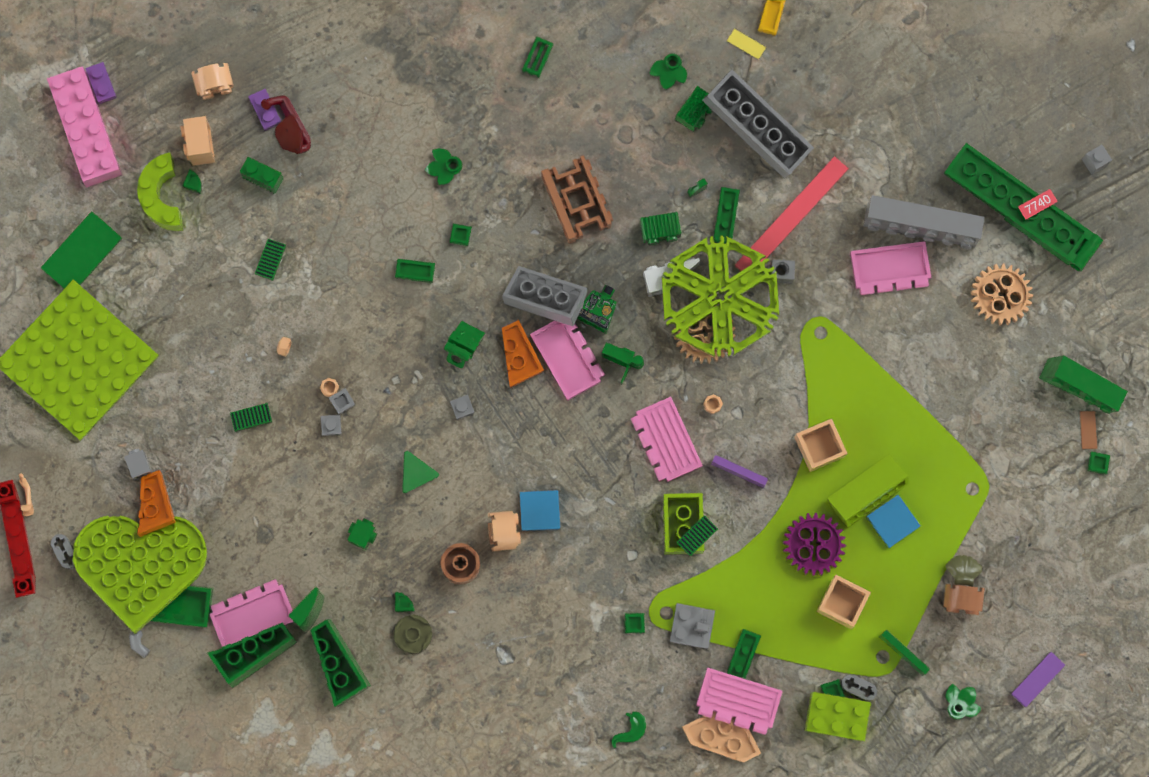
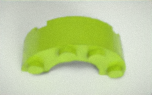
[137,152,183,231]

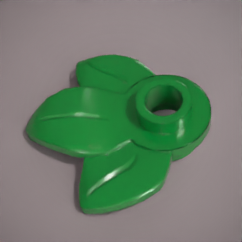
[650,53,687,90]
[425,148,463,185]
[945,684,981,720]

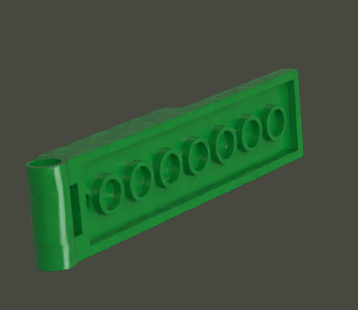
[943,143,1103,272]

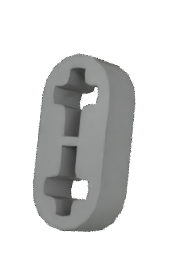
[51,534,75,569]
[841,674,877,701]

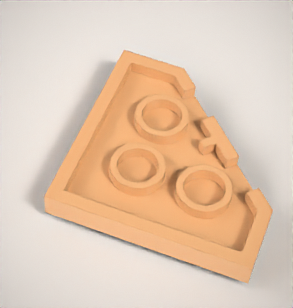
[682,711,761,763]

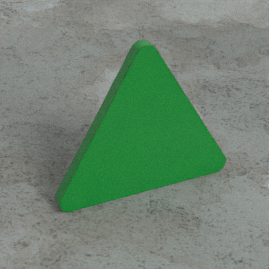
[402,451,439,493]

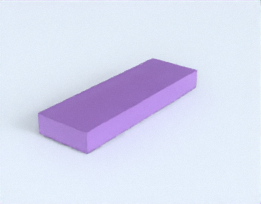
[711,455,768,488]
[1011,652,1065,707]

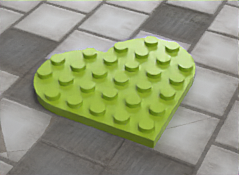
[73,515,207,634]

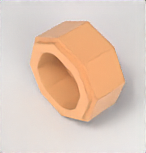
[277,337,292,357]
[320,378,339,397]
[703,394,723,414]

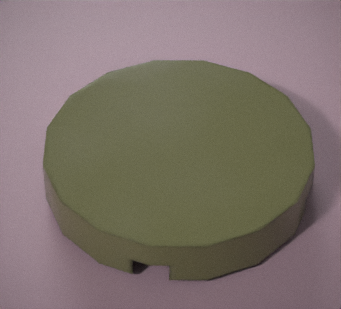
[393,615,433,654]

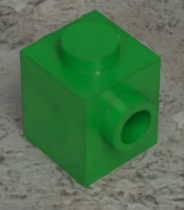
[348,518,377,550]

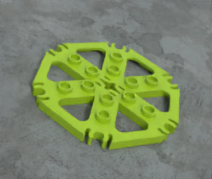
[662,236,779,357]

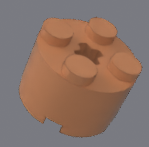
[441,543,480,585]
[943,584,985,615]

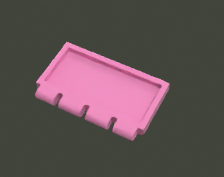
[850,241,931,295]
[530,321,605,401]
[631,397,703,482]
[209,579,294,648]
[696,668,783,735]

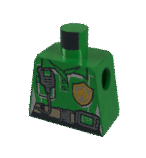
[577,285,617,334]

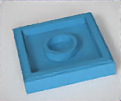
[520,490,560,531]
[867,495,921,548]

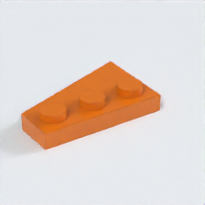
[502,320,544,388]
[137,470,176,537]

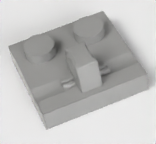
[670,603,715,649]

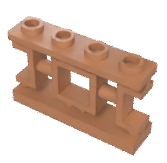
[541,155,613,244]

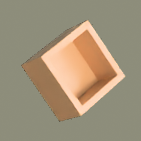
[181,116,215,166]
[794,419,847,472]
[816,575,871,629]

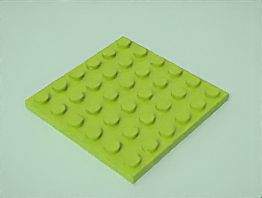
[0,280,159,441]

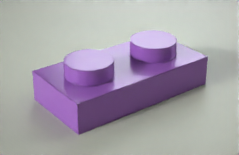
[85,62,117,104]
[248,89,281,131]

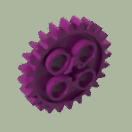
[783,513,846,576]

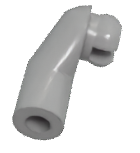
[129,630,150,658]

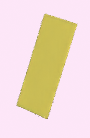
[727,29,766,60]

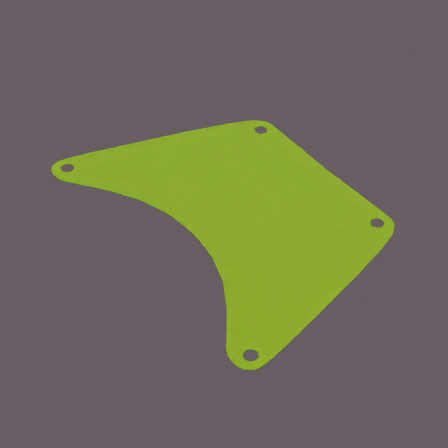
[649,316,989,677]

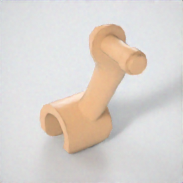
[19,473,34,516]

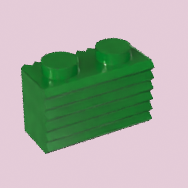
[675,86,713,132]
[240,157,283,194]
[640,212,681,245]

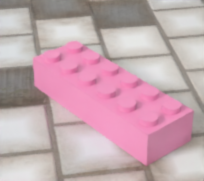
[47,66,122,188]

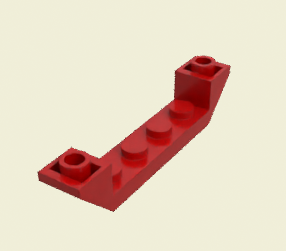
[0,480,36,598]

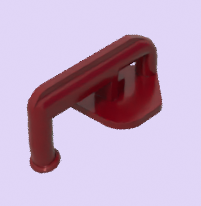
[261,95,311,154]

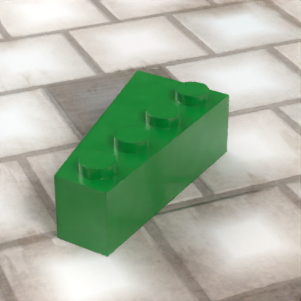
[1039,355,1128,414]
[310,619,371,707]
[207,623,297,688]

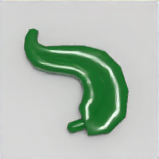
[611,712,646,748]

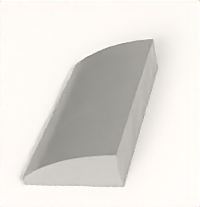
[502,266,587,326]

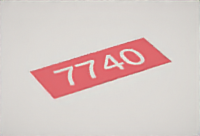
[1018,189,1058,219]

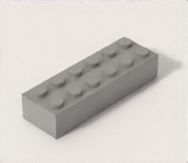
[702,70,814,178]
[863,195,985,249]

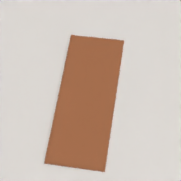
[1080,411,1097,449]

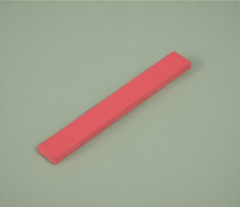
[735,156,849,271]

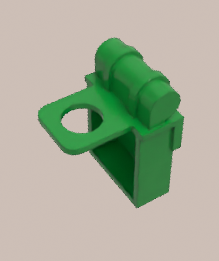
[444,321,485,368]
[602,342,644,385]

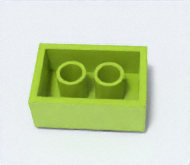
[663,493,704,555]
[804,692,871,741]

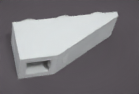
[643,257,700,297]

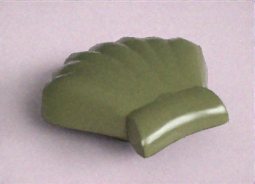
[946,555,982,587]

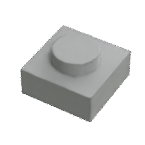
[329,388,356,415]
[450,395,475,420]
[321,415,342,436]

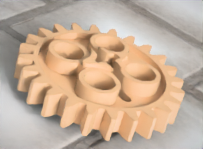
[970,263,1033,325]
[674,306,736,364]

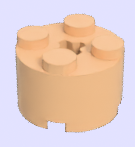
[191,63,234,100]
[488,511,521,552]

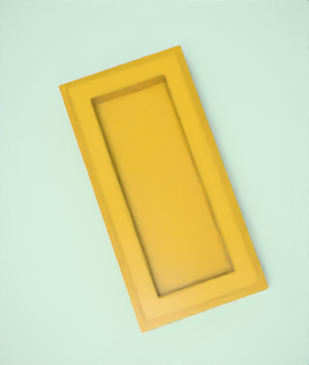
[758,0,785,36]

